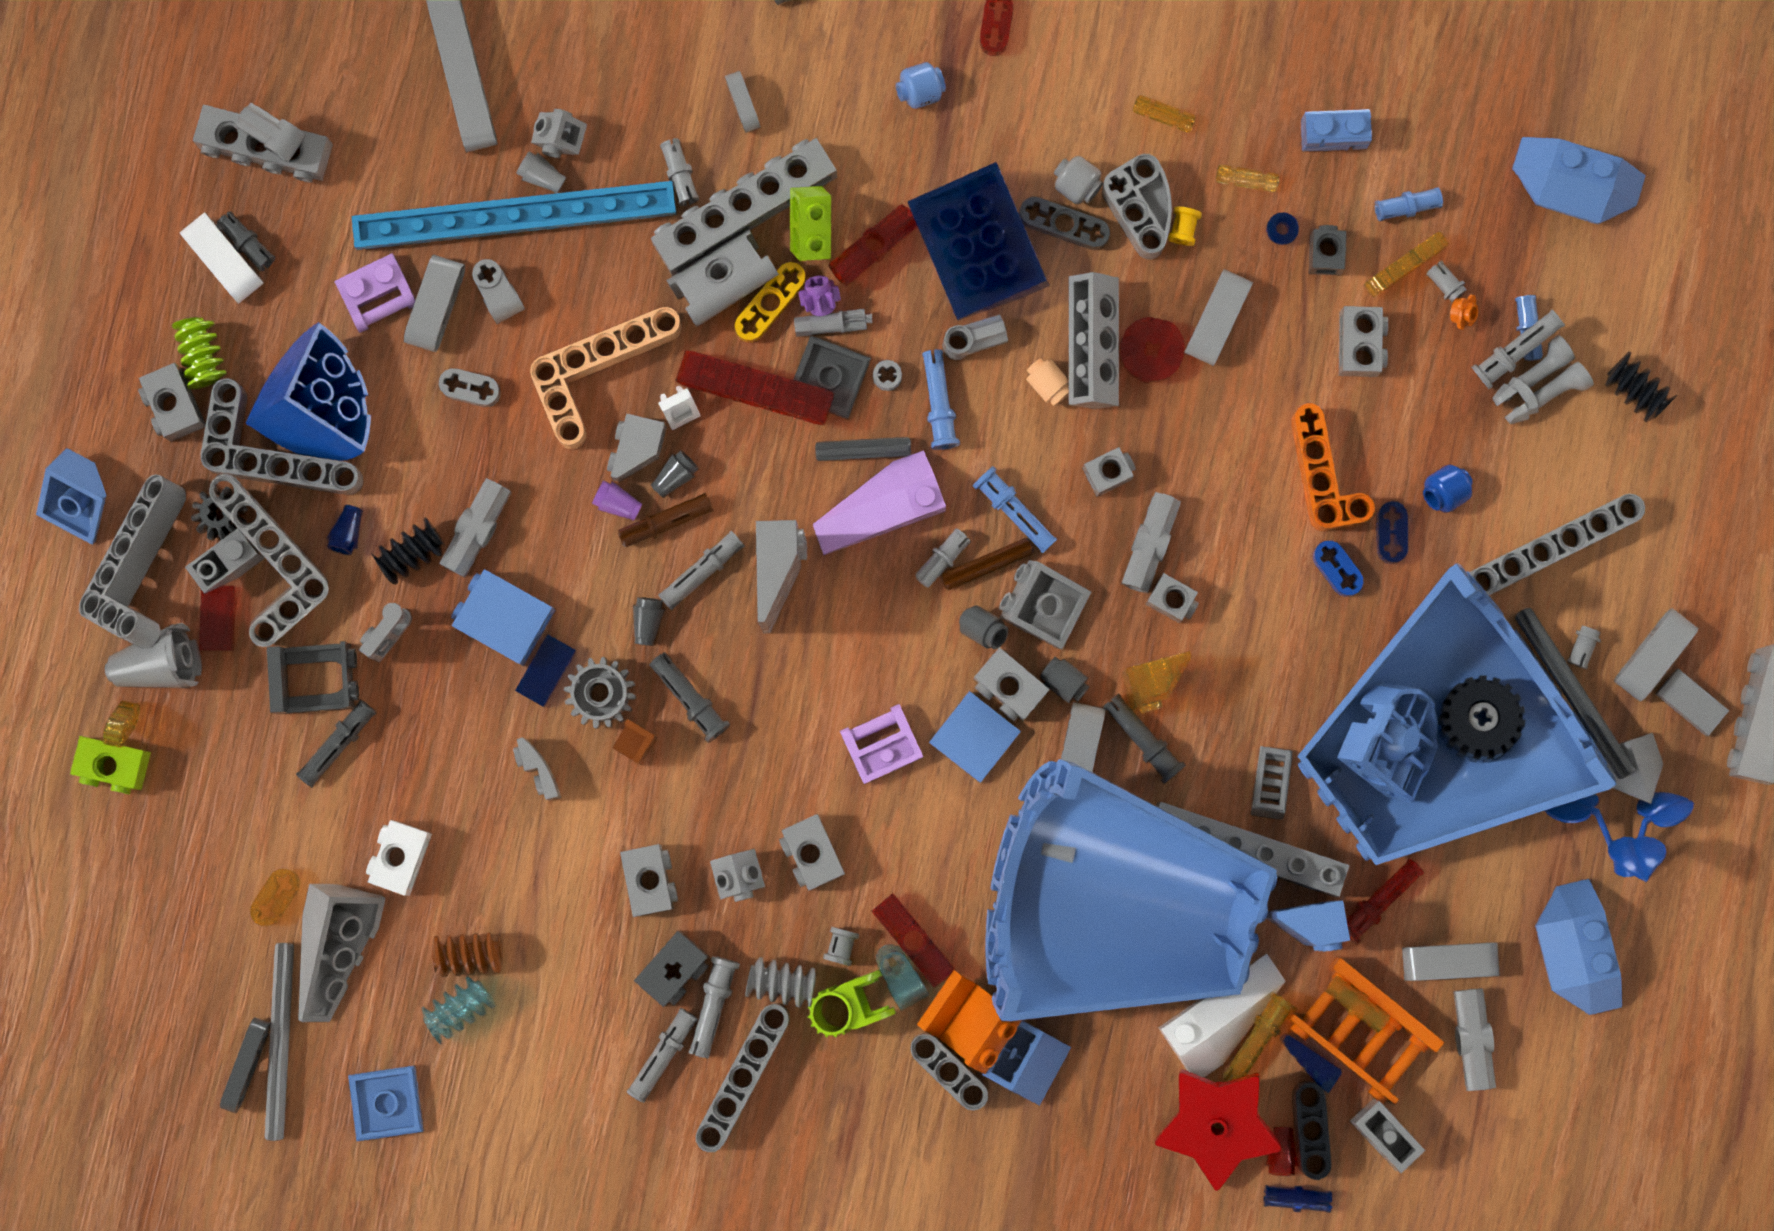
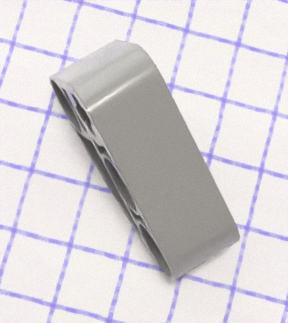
[1102,154,1172,260]

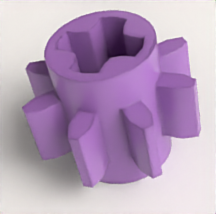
[798,276,841,316]

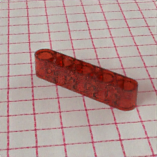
[675,350,834,426]

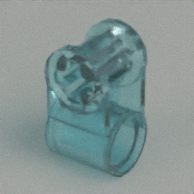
[876,944,929,1011]

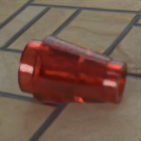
[1265,1127,1298,1176]

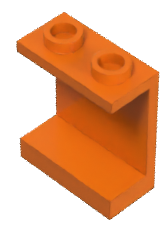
[917,970,1022,1074]

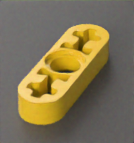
[735,262,806,343]

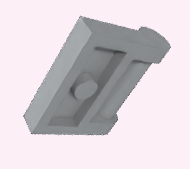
[359,603,412,663]

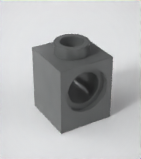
[1308,225,1346,276]

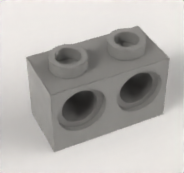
[1338,306,1388,377]

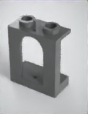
[266,641,359,714]

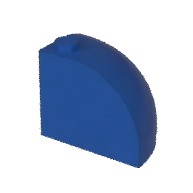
[246,322,371,461]

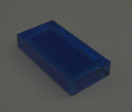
[515,634,577,707]

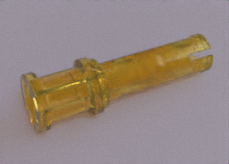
[1221,991,1297,1081]

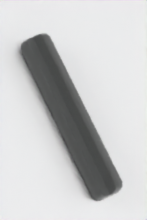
[815,437,911,461]

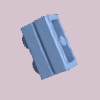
[1301,109,1372,152]

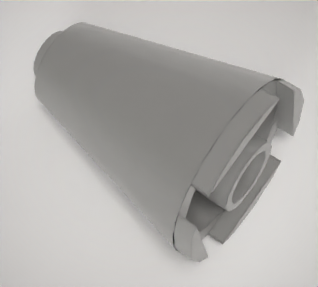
[105,623,202,688]

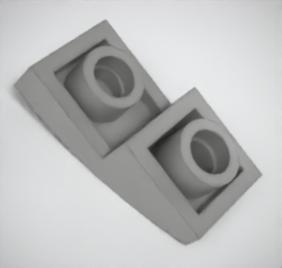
[513,738,561,801]

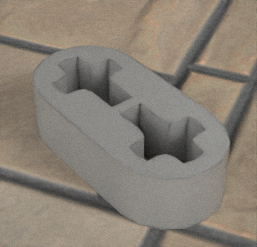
[725,71,761,133]
[439,368,501,407]

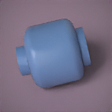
[896,62,946,109]

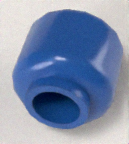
[1423,464,1473,513]

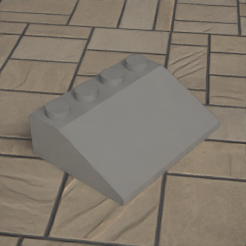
[756,520,807,634]

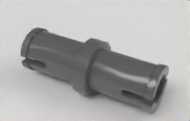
[216,211,275,271]

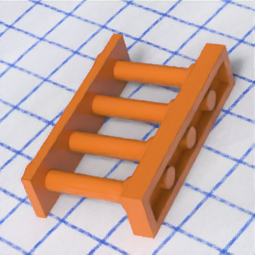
[1287,957,1445,1105]

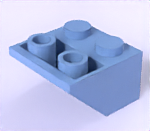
[982,1020,1071,1106]

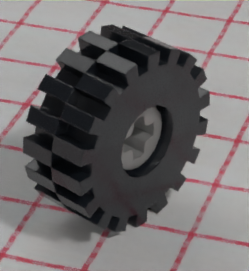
[1438,675,1526,763]

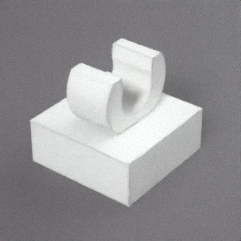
[659,386,701,430]

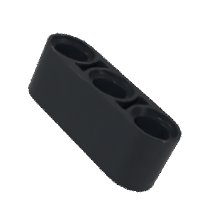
[1292,1081,1332,1180]

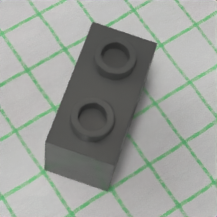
[634,931,709,1007]

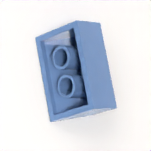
[1266,901,1350,952]

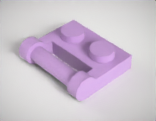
[334,253,416,333]
[840,704,923,784]

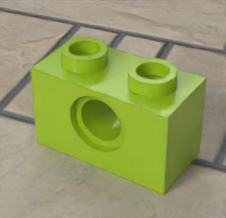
[70,736,151,795]

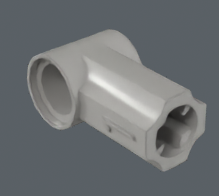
[236,103,306,162]
[942,315,1008,360]

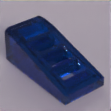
[1280,1033,1342,1093]

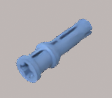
[922,349,960,450]
[972,466,1057,554]

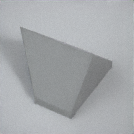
[1600,733,1663,804]

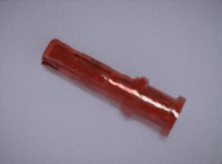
[1346,858,1424,945]

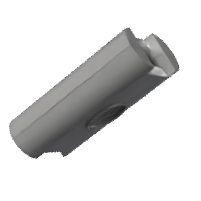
[666,228,779,327]

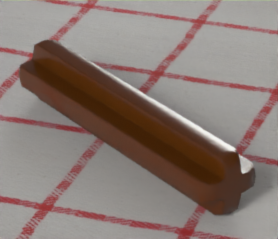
[941,538,1034,590]

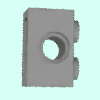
[138,363,206,442]
[973,647,1050,721]
[779,814,845,891]
[620,844,678,917]
[1350,1098,1426,1173]

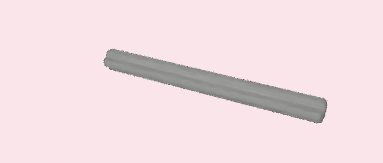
[265,943,294,1141]

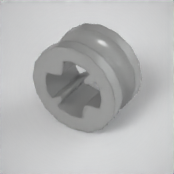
[873,360,902,391]

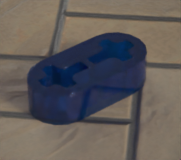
[1376,501,1408,564]

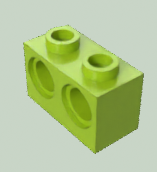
[790,186,831,261]

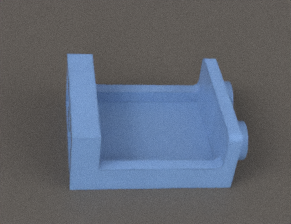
[451,569,556,667]

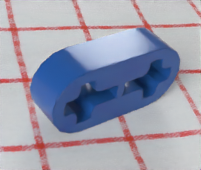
[1313,541,1364,597]

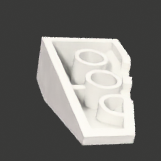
[1158,954,1285,1077]

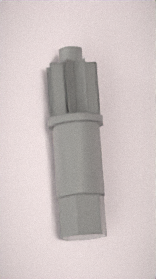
[794,309,873,337]

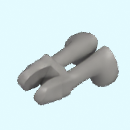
[1492,335,1594,424]

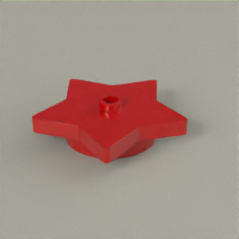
[1155,1069,1282,1191]

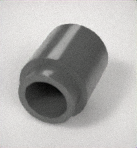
[959,605,1008,649]
[1040,657,1090,703]

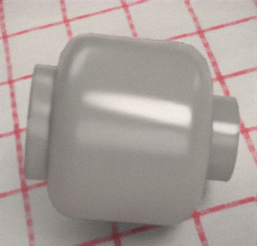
[1054,156,1103,204]

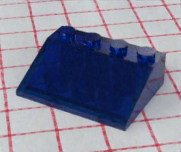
[907,162,1050,320]

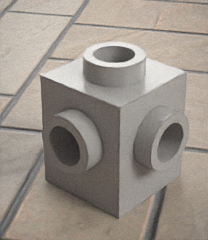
[531,109,587,158]
[710,849,765,902]

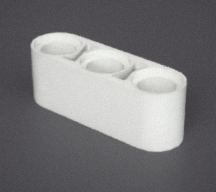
[179,212,264,304]

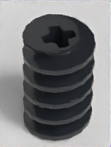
[1605,351,1677,423]
[371,517,445,585]

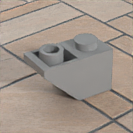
[607,413,667,482]
[185,528,265,594]

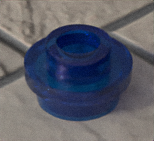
[1266,212,1299,245]

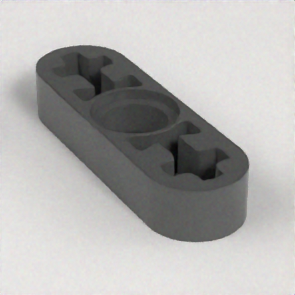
[1019,197,1110,250]
[220,1017,271,1114]

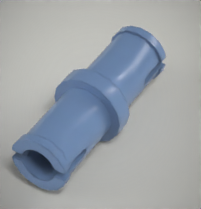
[1374,187,1443,221]

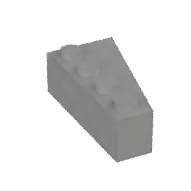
[1727,644,1774,785]

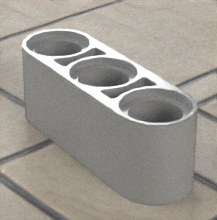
[404,255,465,352]
[1184,269,1253,366]
[1614,608,1699,702]
[1402,942,1500,981]
[910,1033,988,1111]

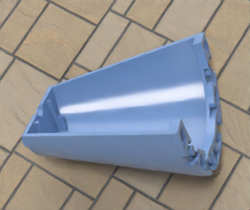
[1297,563,1617,865]
[985,759,1277,1021]

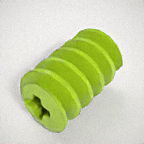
[172,317,227,389]

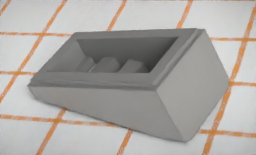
[1251,746,1293,820]

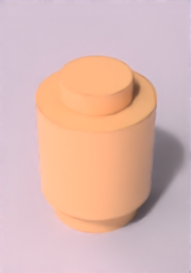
[1026,358,1069,407]

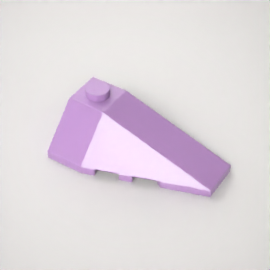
[813,450,946,555]

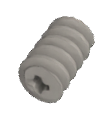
[745,957,816,1008]

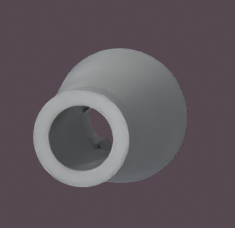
[516,151,567,193]

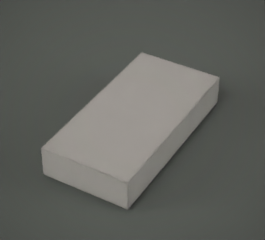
[1656,668,1729,736]

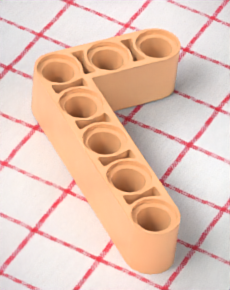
[530,307,682,450]

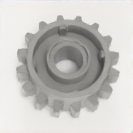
[564,657,636,729]

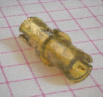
[1325,975,1391,1033]

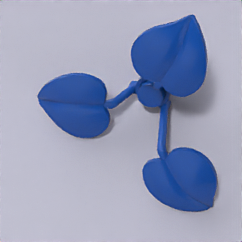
[1545,792,1694,882]

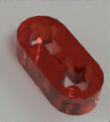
[979,0,1013,56]

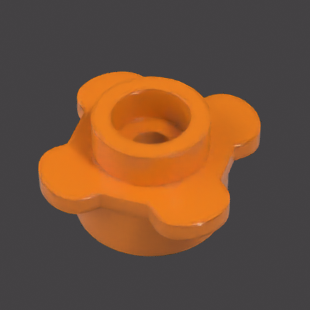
[1450,295,1479,330]

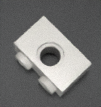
[366,820,432,896]

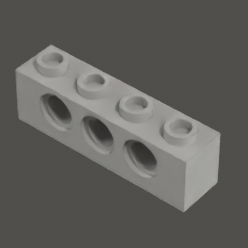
[193,104,333,183]
[1069,272,1119,409]

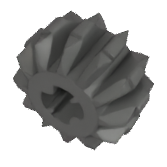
[191,486,248,541]

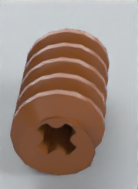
[432,932,503,977]

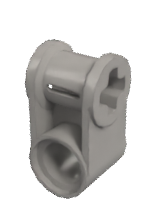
[472,259,525,324]

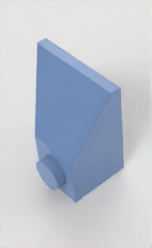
[36,448,106,545]

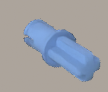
[1515,295,1543,361]

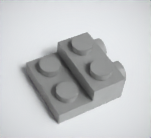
[999,560,1091,650]

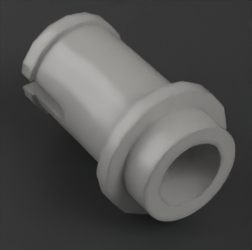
[1426,260,1467,303]
[1567,625,1601,669]

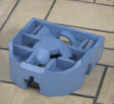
[1337,683,1439,803]

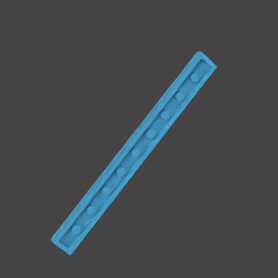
[351,181,677,250]

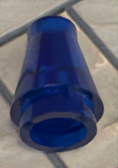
[326,505,363,555]

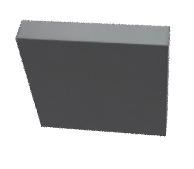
[788,336,871,419]

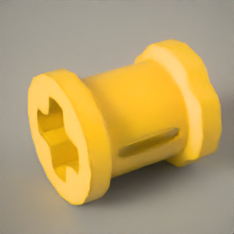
[1167,206,1202,246]

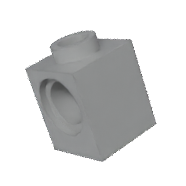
[1082,447,1136,497]
[1145,573,1199,623]

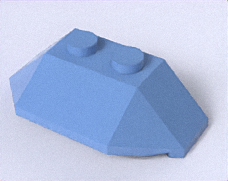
[1512,137,1646,225]
[1535,879,1622,1015]

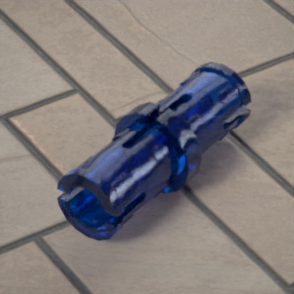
[1263,1185,1332,1213]

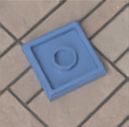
[929,691,1021,783]
[348,1065,424,1141]

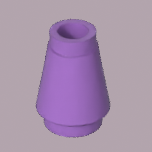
[592,480,642,521]

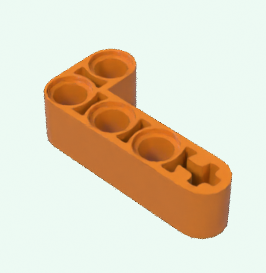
[1291,403,1375,532]

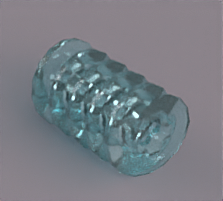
[421,976,496,1045]

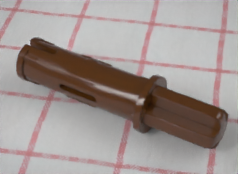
[618,493,713,547]

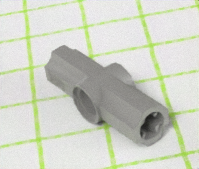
[439,478,512,578]
[1121,492,1181,594]
[1453,988,1496,1091]

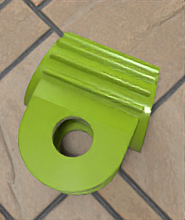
[808,969,896,1038]

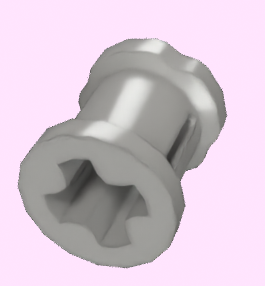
[823,927,859,966]

